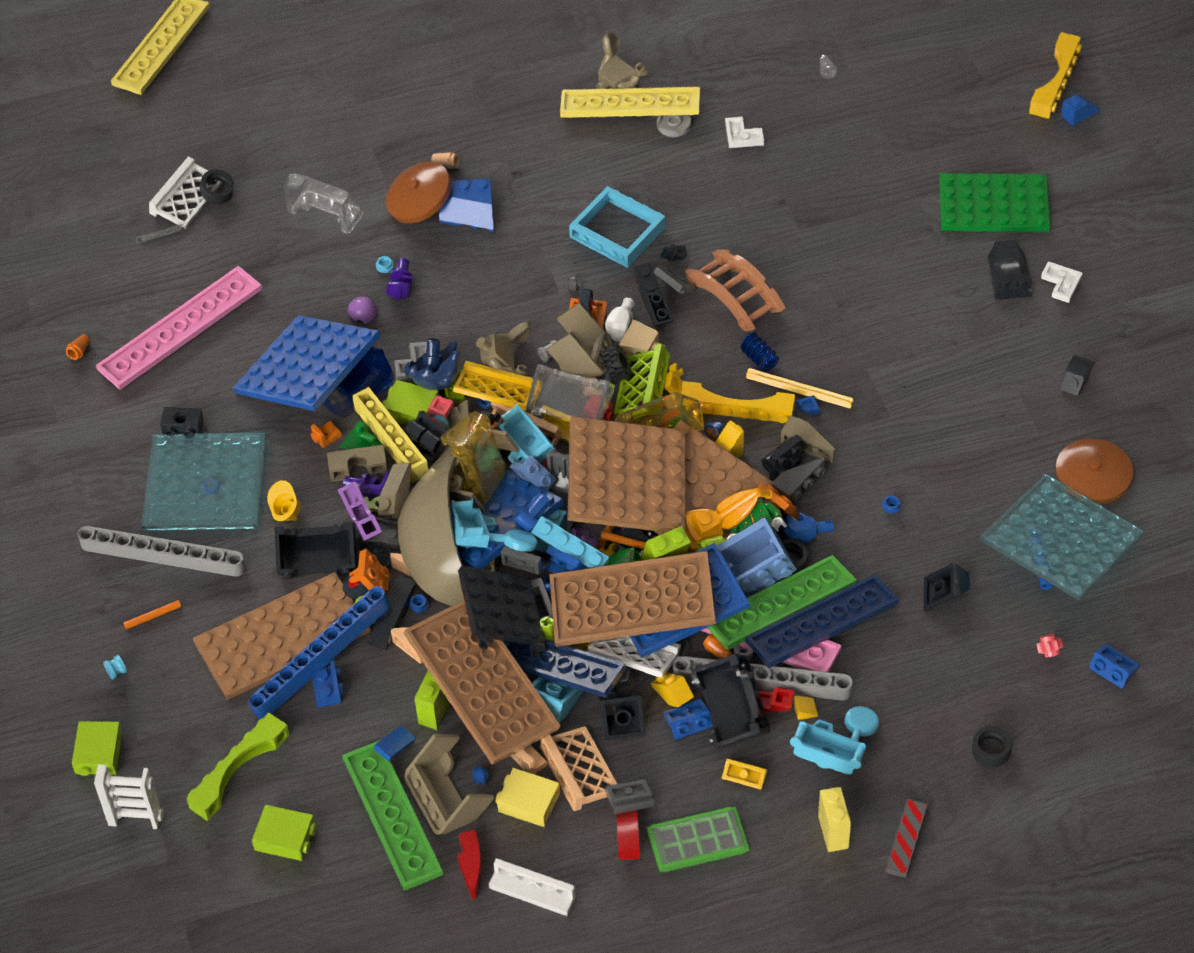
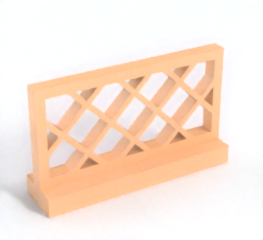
[540,726,617,811]

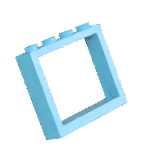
[569,186,666,268]

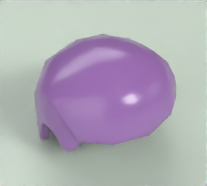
[348,296,377,324]
[571,527,600,549]

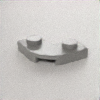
[394,342,427,380]

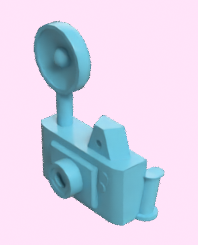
[473,403,556,474]
[450,498,537,552]
[790,706,879,774]

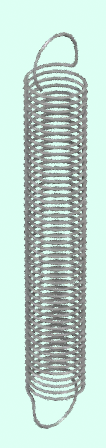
[136,223,187,243]

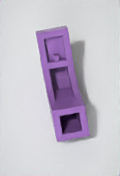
[337,481,382,541]

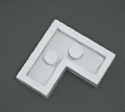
[725,117,764,148]
[1041,261,1083,303]

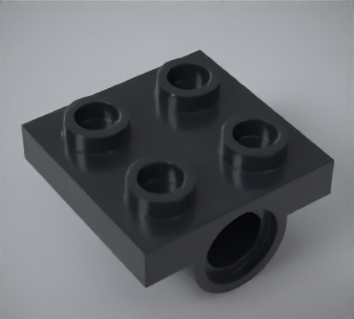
[405,411,451,463]
[761,434,803,481]

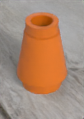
[66,334,90,360]
[703,634,733,659]

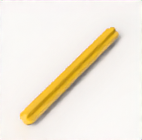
[746,368,853,408]

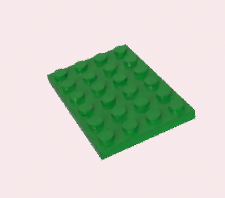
[939,173,1050,232]

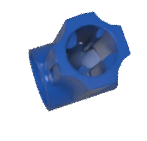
[513,492,551,532]

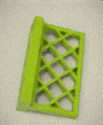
[614,344,670,417]

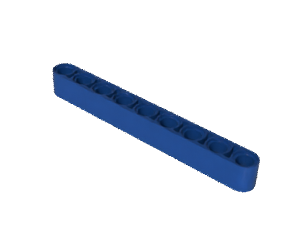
[248,587,390,719]

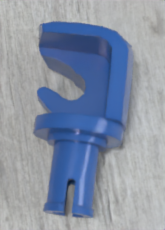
[782,513,834,544]

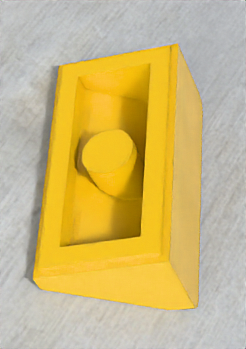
[722,759,768,790]

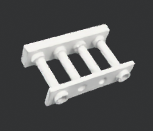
[94,765,163,829]

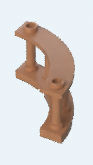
[685,249,786,331]

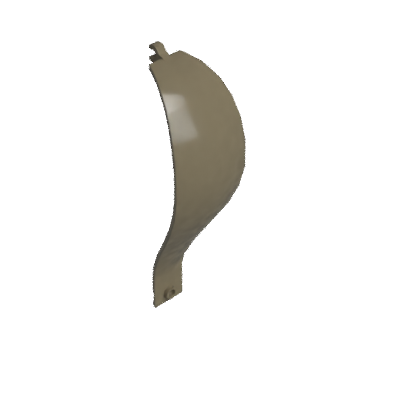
[398,399,470,606]

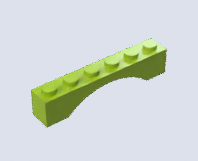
[187,713,290,821]

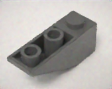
[771,458,825,503]

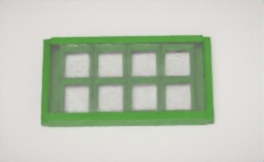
[647,807,749,872]

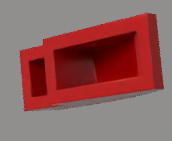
[617,810,640,860]
[457,829,481,900]

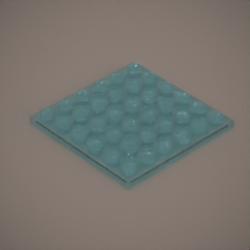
[141,432,266,530]
[980,473,1143,600]

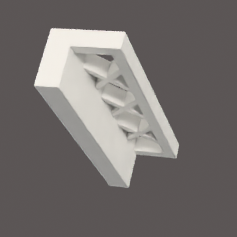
[489,858,575,916]

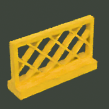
[453,361,538,411]

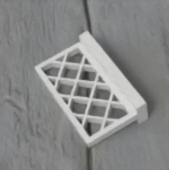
[149,156,223,229]
[587,637,681,678]

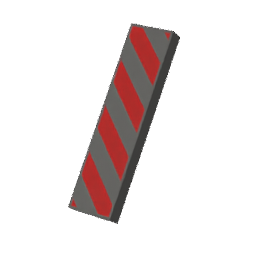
[885,799,928,878]

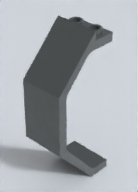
[501,451,576,575]

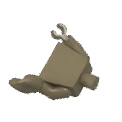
[596,32,648,89]
[476,322,531,376]

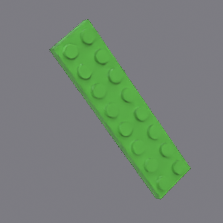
[707,555,856,650]
[342,740,443,891]

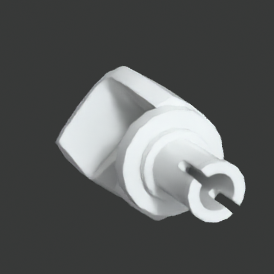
[605,298,634,342]

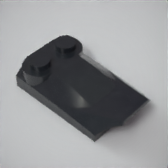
[988,240,1032,299]

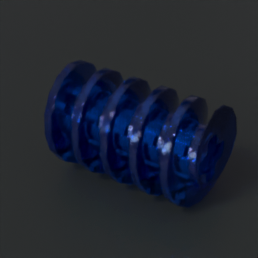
[741,332,779,372]

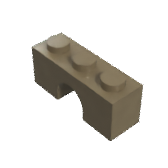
[327,445,387,482]

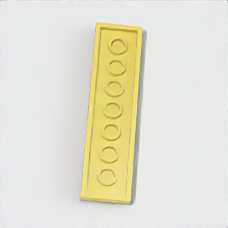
[111,0,210,95]
[560,87,700,118]

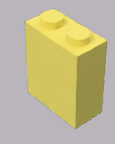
[495,768,560,827]
[818,787,851,852]

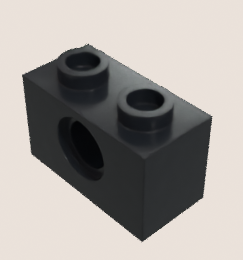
[160,407,204,438]

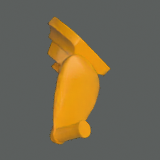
[685,488,773,551]

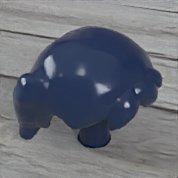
[404,338,461,391]

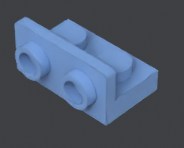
[510,456,556,491]

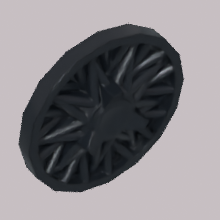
[356,542,392,568]

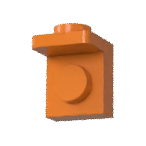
[311,421,342,448]

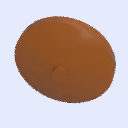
[386,161,452,224]
[1055,439,1133,505]

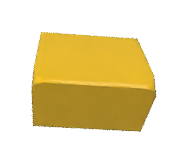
[793,696,818,720]

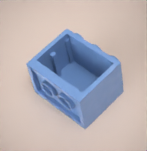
[717,518,797,598]

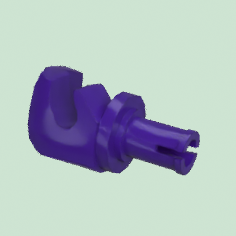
[386,258,413,299]
[343,472,389,499]

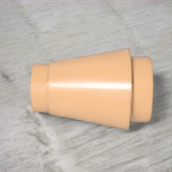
[432,152,459,170]

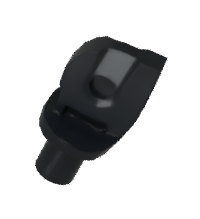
[660,244,687,261]

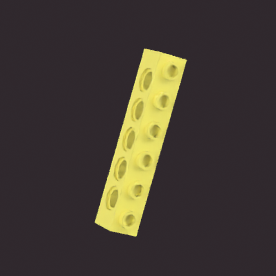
[353,387,428,483]

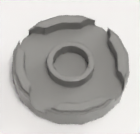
[657,115,691,137]

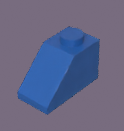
[1061,94,1100,126]

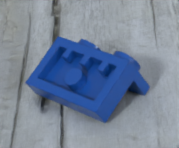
[546,545,588,574]
[1089,644,1140,688]
[312,660,344,708]
[663,699,712,740]

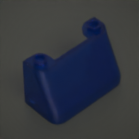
[322,346,394,417]

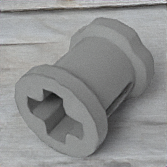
[537,340,557,363]

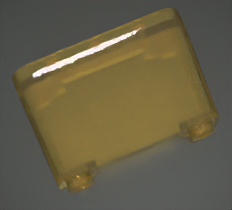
[615,392,704,431]
[441,410,506,506]

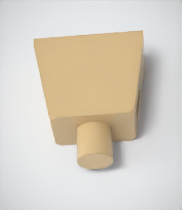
[619,320,666,362]

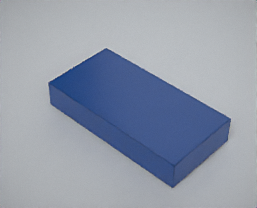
[373,725,416,762]

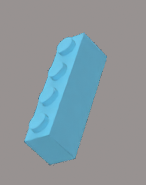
[531,516,609,569]

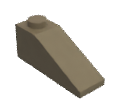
[781,416,835,463]
[378,463,411,521]

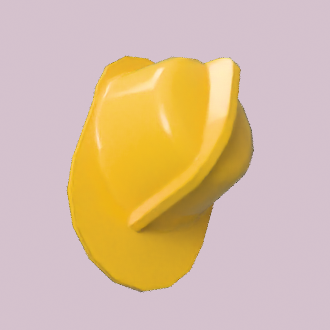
[267,481,301,521]

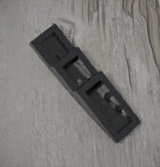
[367,575,417,650]

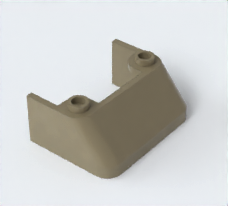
[547,302,613,377]
[449,427,520,513]
[405,734,494,834]

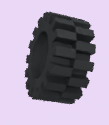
[603,345,632,382]

